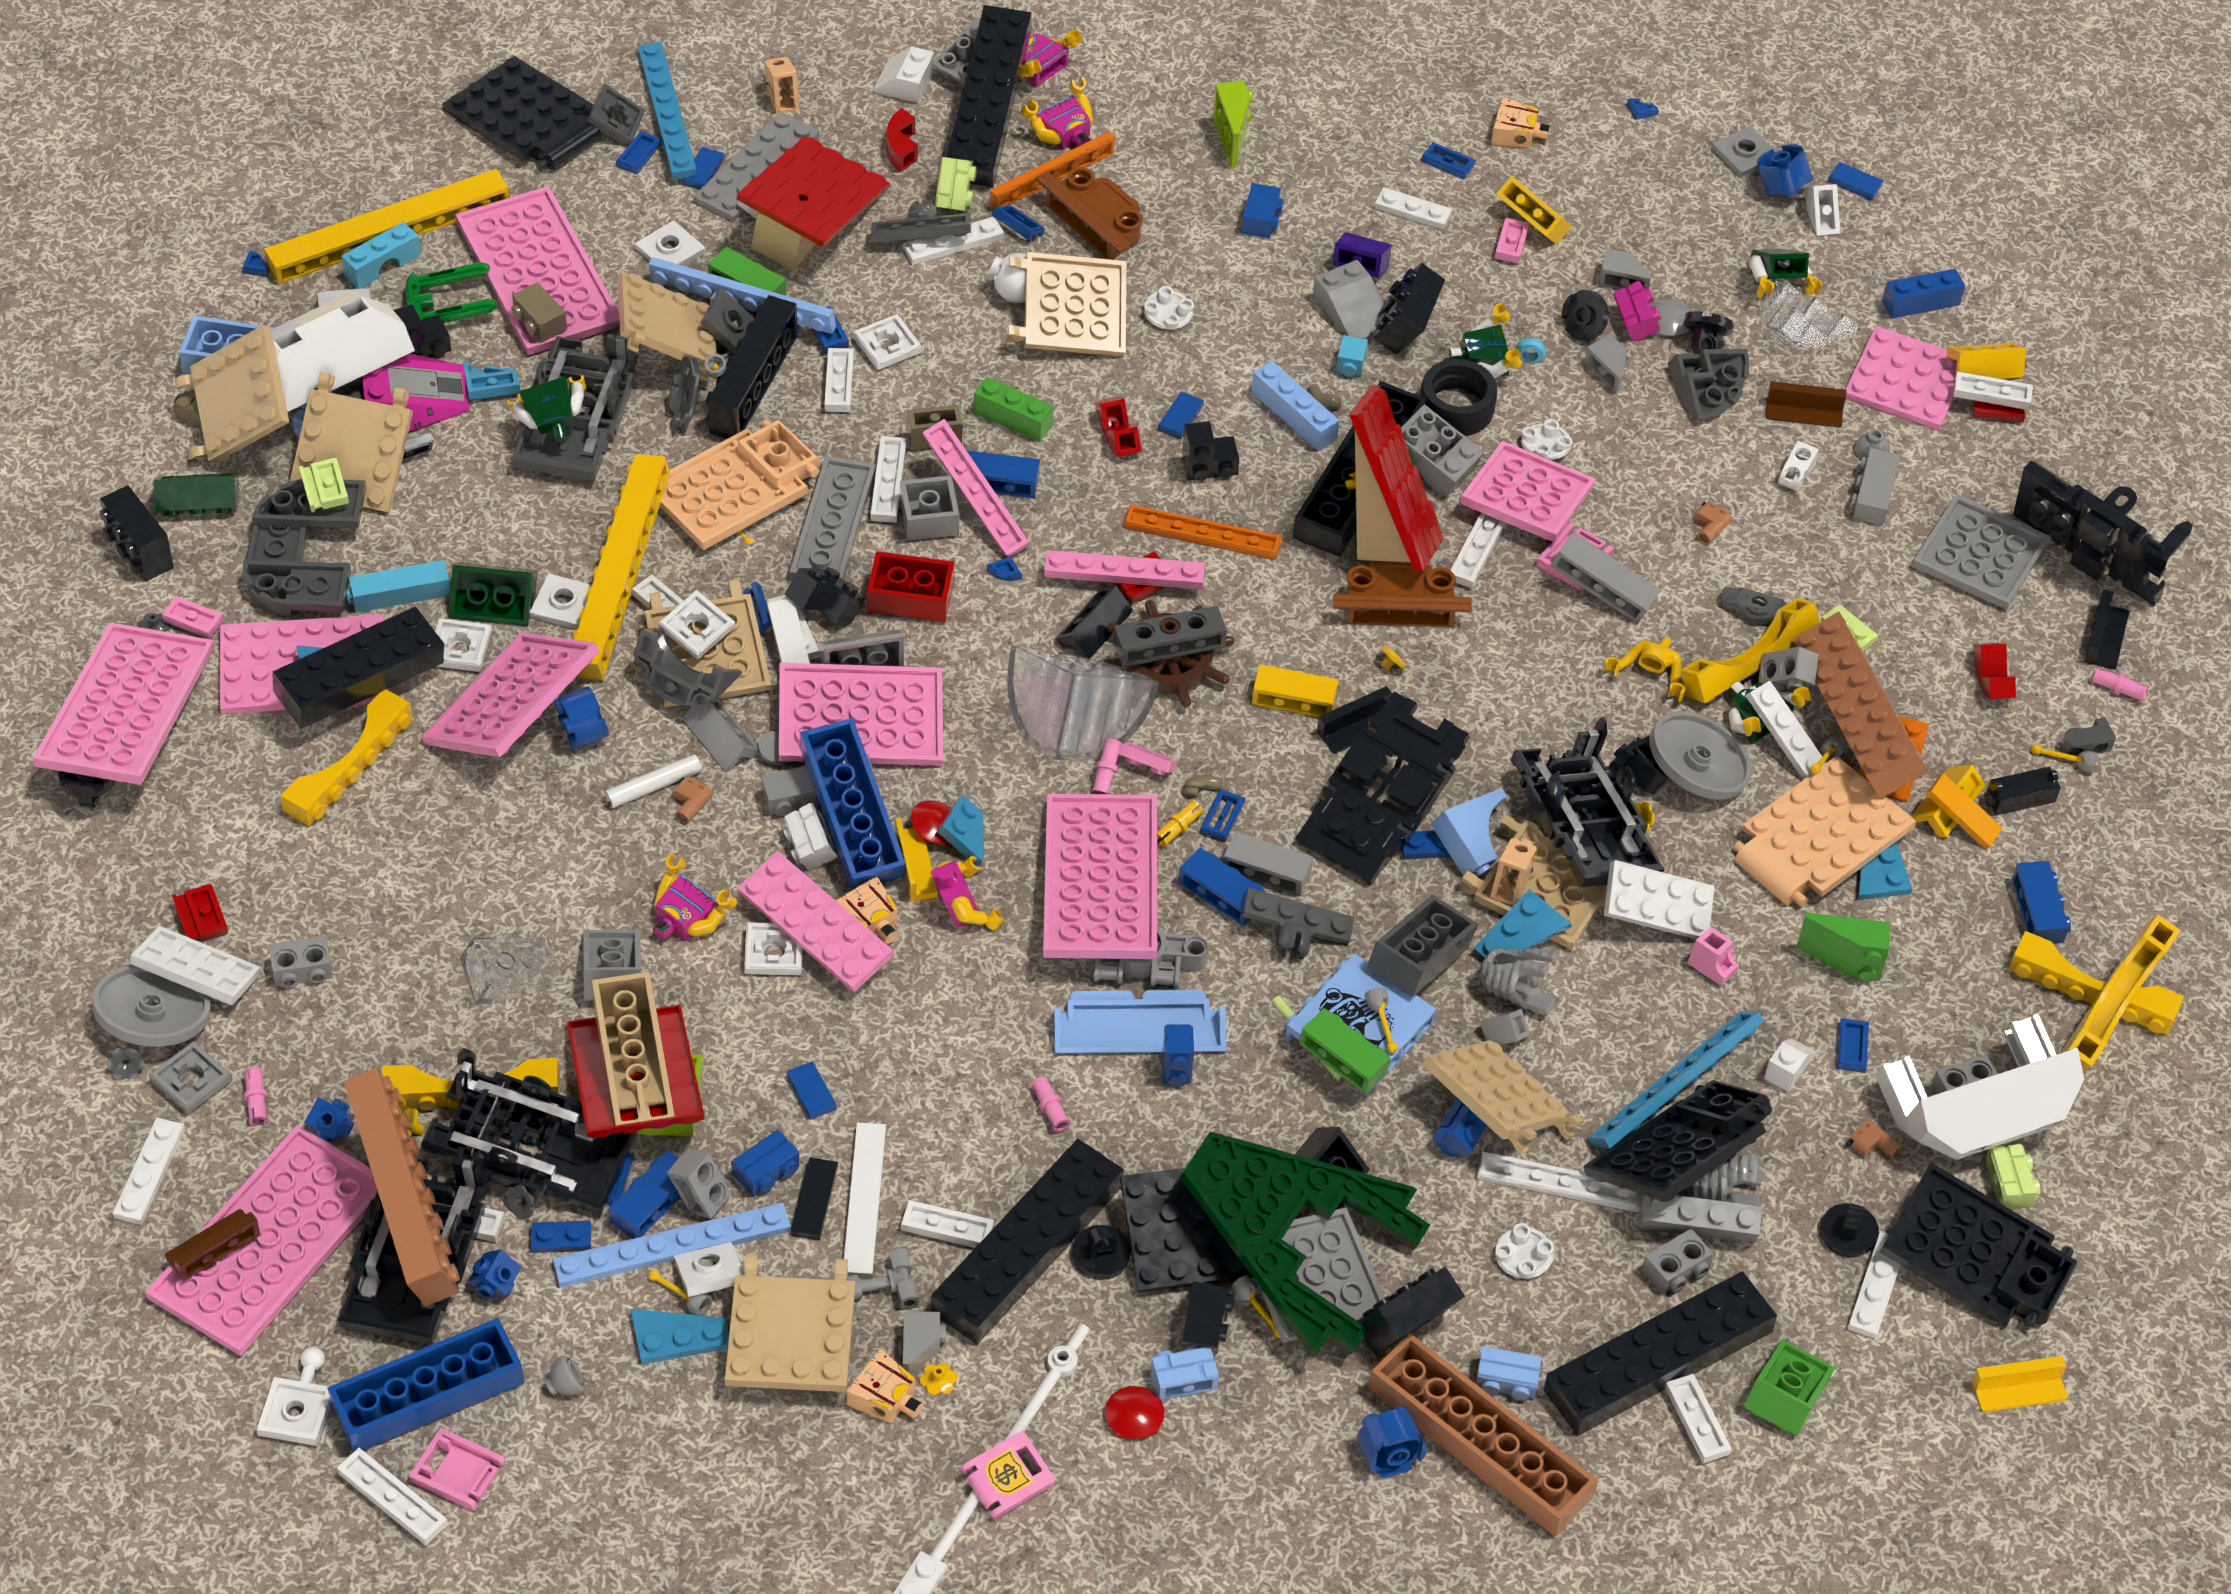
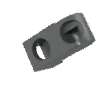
[2060,717,2116,756]

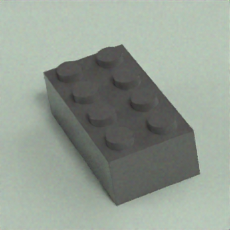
[1366,894,1478,997]

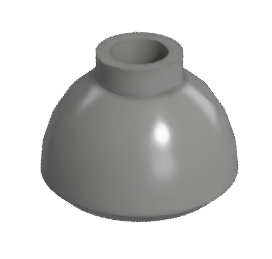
[1854,429,1890,460]
[545,1355,585,1395]

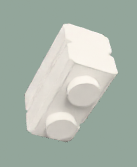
[783,803,838,871]

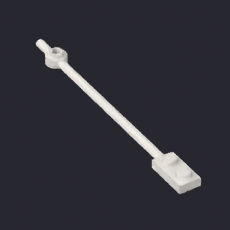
[893,1324,1090,1594]

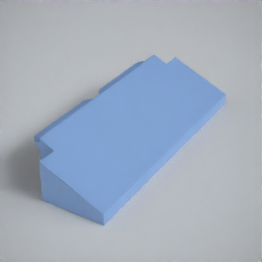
[1053,990,1226,1054]

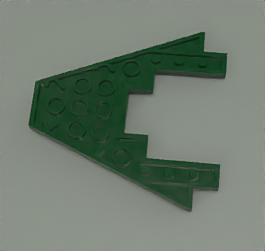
[1180,1131,1430,1357]

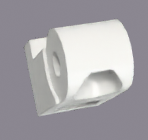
[1778,441,1819,492]

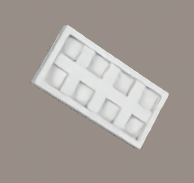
[1604,860,1714,939]
[130,926,261,1005]

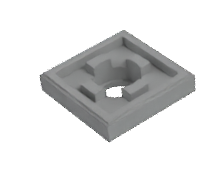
[1711,126,1776,178]
[149,1041,233,1114]

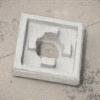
[635,220,706,266]
[853,314,922,370]
[530,574,592,630]
[659,590,735,660]
[435,618,492,672]
[744,922,802,975]
[674,1242,745,1297]

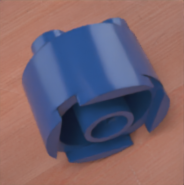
[1757,144,1813,197]
[553,686,609,750]
[1357,1406,1427,1478]

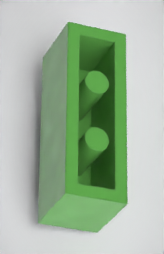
[708,247,787,296]
[973,377,1054,442]
[1299,1008,1391,1095]

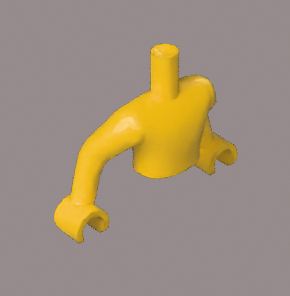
[1602,637,1686,702]

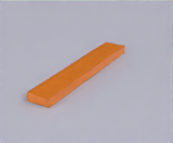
[990,131,1115,210]
[1124,504,1282,560]

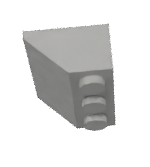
[818,629,904,667]

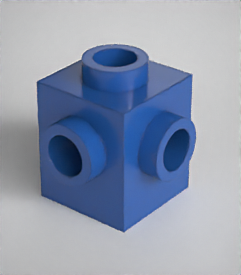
[304,1097,355,1142]
[468,1249,521,1299]

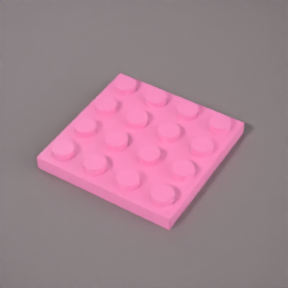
[1845,326,1957,430]
[1460,441,1596,543]

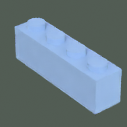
[1251,361,1340,451]

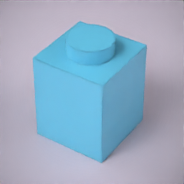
[1336,335,1368,377]

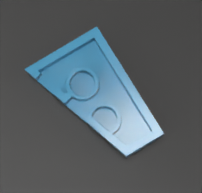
[1858,842,1912,900]
[1474,889,1572,960]
[631,1309,729,1365]

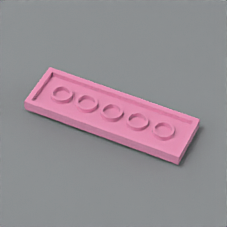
[737,851,894,993]

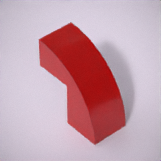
[887,108,918,172]
[1095,397,1142,457]
[1973,642,2016,699]

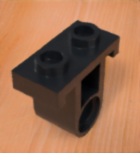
[1609,735,1669,794]

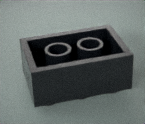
[1373,262,1445,354]
[99,485,174,582]
[1360,1266,1465,1356]

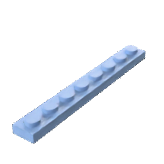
[649,257,836,334]
[553,1203,791,1288]

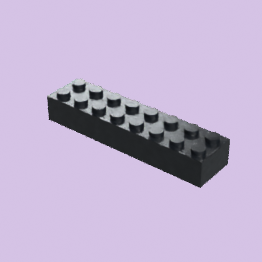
[947,5,1032,188]
[1293,381,1427,557]
[931,1138,1124,1345]
[1543,1271,1777,1436]

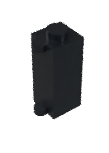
[1984,766,2061,816]

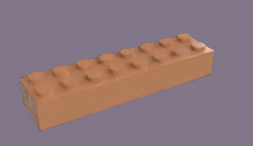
[1793,611,1929,798]
[344,1068,460,1306]
[1368,1333,1598,1537]

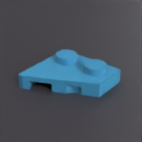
[462,362,520,400]
[937,795,984,866]

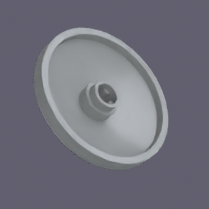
[1649,711,1752,800]
[92,965,210,1047]

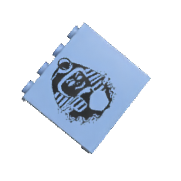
[1285,954,1437,1096]

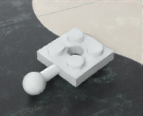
[256,1347,331,1446]

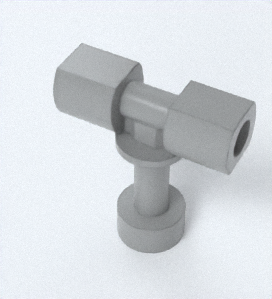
[847,1248,919,1309]

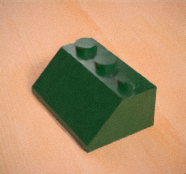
[154,472,239,516]
[449,562,538,626]

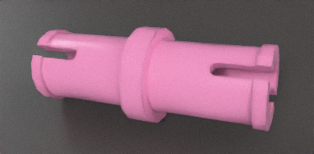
[2092,667,2149,702]
[1092,738,1122,794]
[243,1067,268,1126]
[1031,1077,1070,1132]

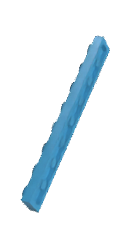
[638,42,697,180]
[1587,1011,1764,1149]

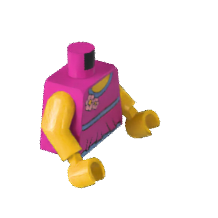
[1020,29,1083,87]
[1020,77,1093,150]
[652,853,737,941]
[931,856,1005,931]

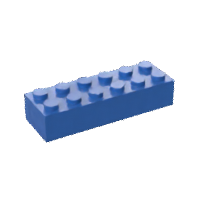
[799,718,906,891]
[327,1318,524,1452]

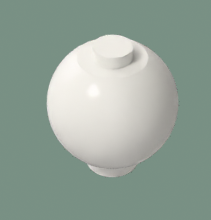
[988,253,1026,303]

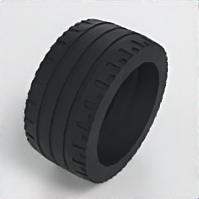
[1420,359,1497,436]

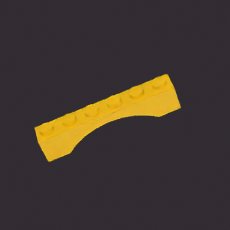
[1680,598,1820,703]
[280,689,412,826]
[2061,914,2181,1071]
[2009,931,2184,1035]
[382,1058,559,1111]

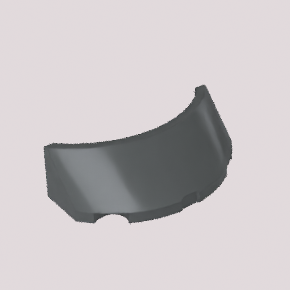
[633,628,742,706]

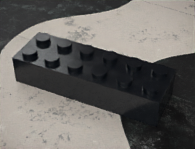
[705,295,798,439]
[272,606,444,729]

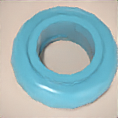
[1515,338,1546,363]

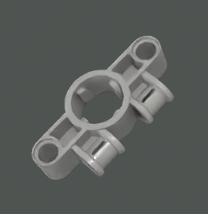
[1073,926,1209,989]

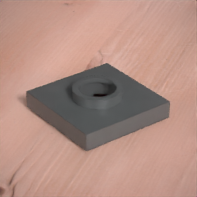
[586,83,645,146]
[700,288,755,354]

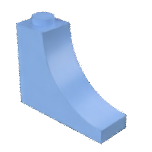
[1431,788,1508,878]

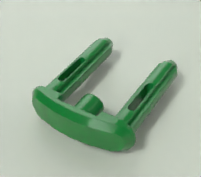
[406,262,497,323]

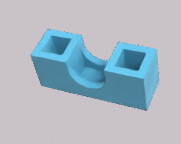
[341,222,421,289]

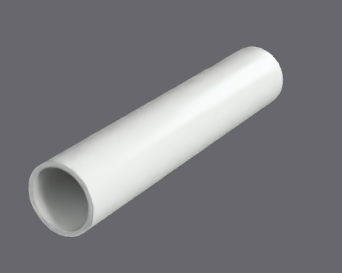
[604,754,702,809]

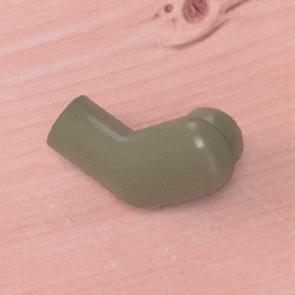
[1307,384,1342,411]
[1184,774,1223,797]

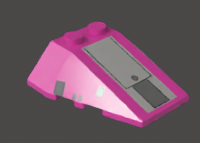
[361,354,469,432]

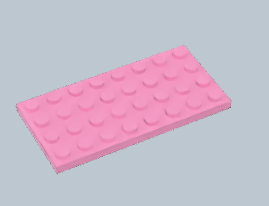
[455,186,620,355]
[33,623,214,785]
[1043,794,1157,959]
[145,1125,377,1356]

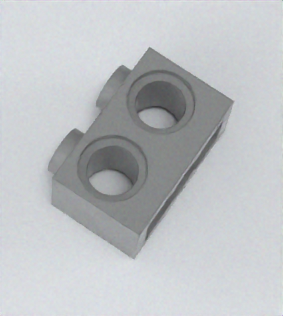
[1758,647,1819,693]
[269,936,333,988]
[1931,1055,1998,1094]
[667,1148,731,1219]
[1642,1228,1713,1295]

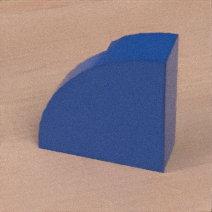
[1627,98,1659,120]
[242,250,268,277]
[987,556,1022,581]

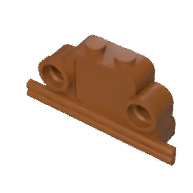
[1037,167,1143,260]
[1333,561,1472,627]

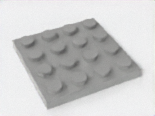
[1912,494,2051,610]
[1259,1207,1385,1343]

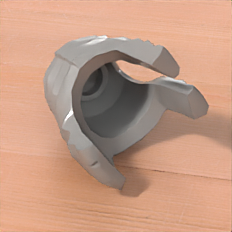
[1479,948,1559,1015]
[1684,1155,1762,1206]

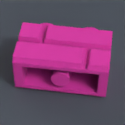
[1613,281,1662,341]

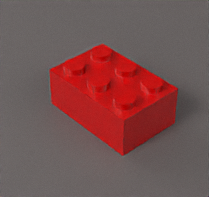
[867,551,955,622]

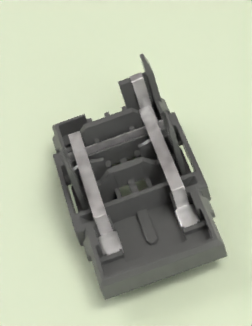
[512,334,638,481]

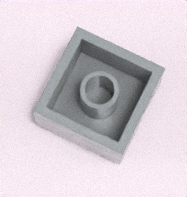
[899,475,959,541]

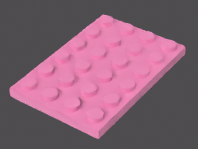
[220,614,384,714]
[421,632,600,757]
[778,663,943,766]

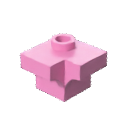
[1688,927,1739,986]

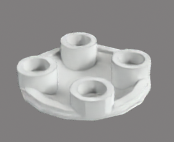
[1144,286,1194,330]
[1521,420,1572,460]
[1495,1223,1554,1279]

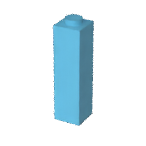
[347,560,451,613]

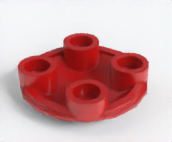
[910,800,953,846]
[1105,1386,1165,1439]

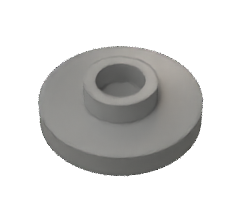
[758,731,789,765]

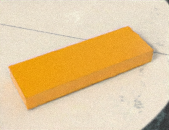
[1926,773,2003,849]

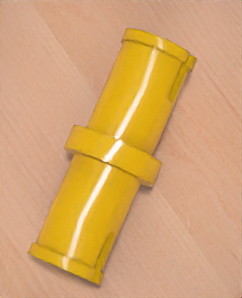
[1157,800,1203,847]

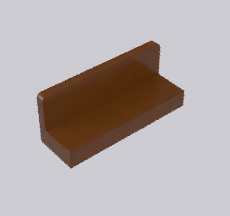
[1766,381,1846,428]
[165,1209,260,1282]

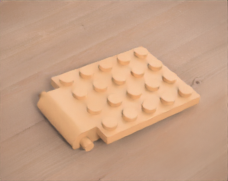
[660,420,820,550]
[1733,756,1916,907]

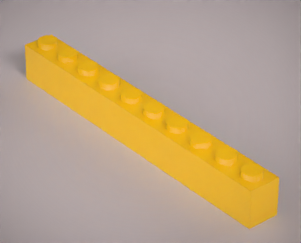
[264,169,510,284]
[573,454,670,681]

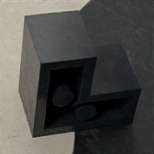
[393,304,451,358]
[1182,421,1240,481]
[784,567,866,625]
[1182,1281,1235,1348]

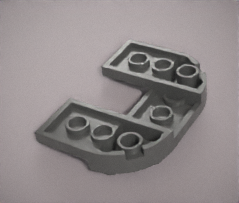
[243,479,366,617]

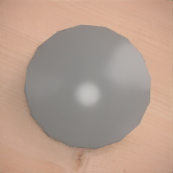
[1651,299,1691,337]

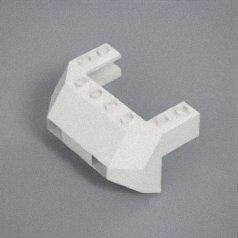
[271,294,415,412]
[1875,1014,2084,1160]

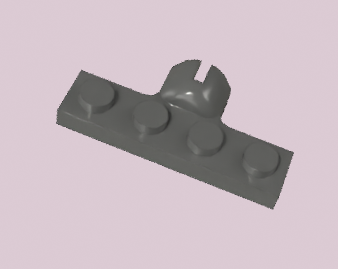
[871,200,972,244]
[1241,887,1354,959]

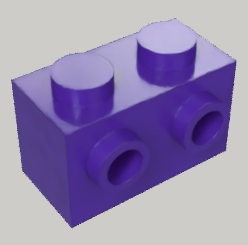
[1332,232,1392,278]

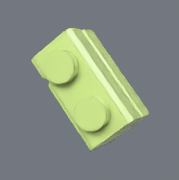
[935,157,976,211]
[1985,1144,2040,1209]

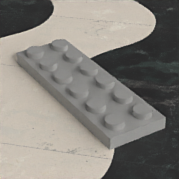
[693,111,820,222]
[789,456,876,580]

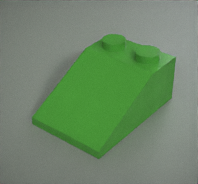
[1797,912,1890,982]
[1743,1339,1835,1436]

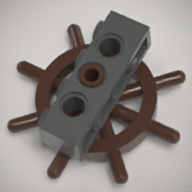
[1101,600,1235,707]

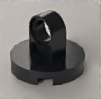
[1561,290,1610,340]
[1683,311,1734,354]
[58,771,115,808]
[1820,1202,1879,1258]
[1072,1225,1131,1280]

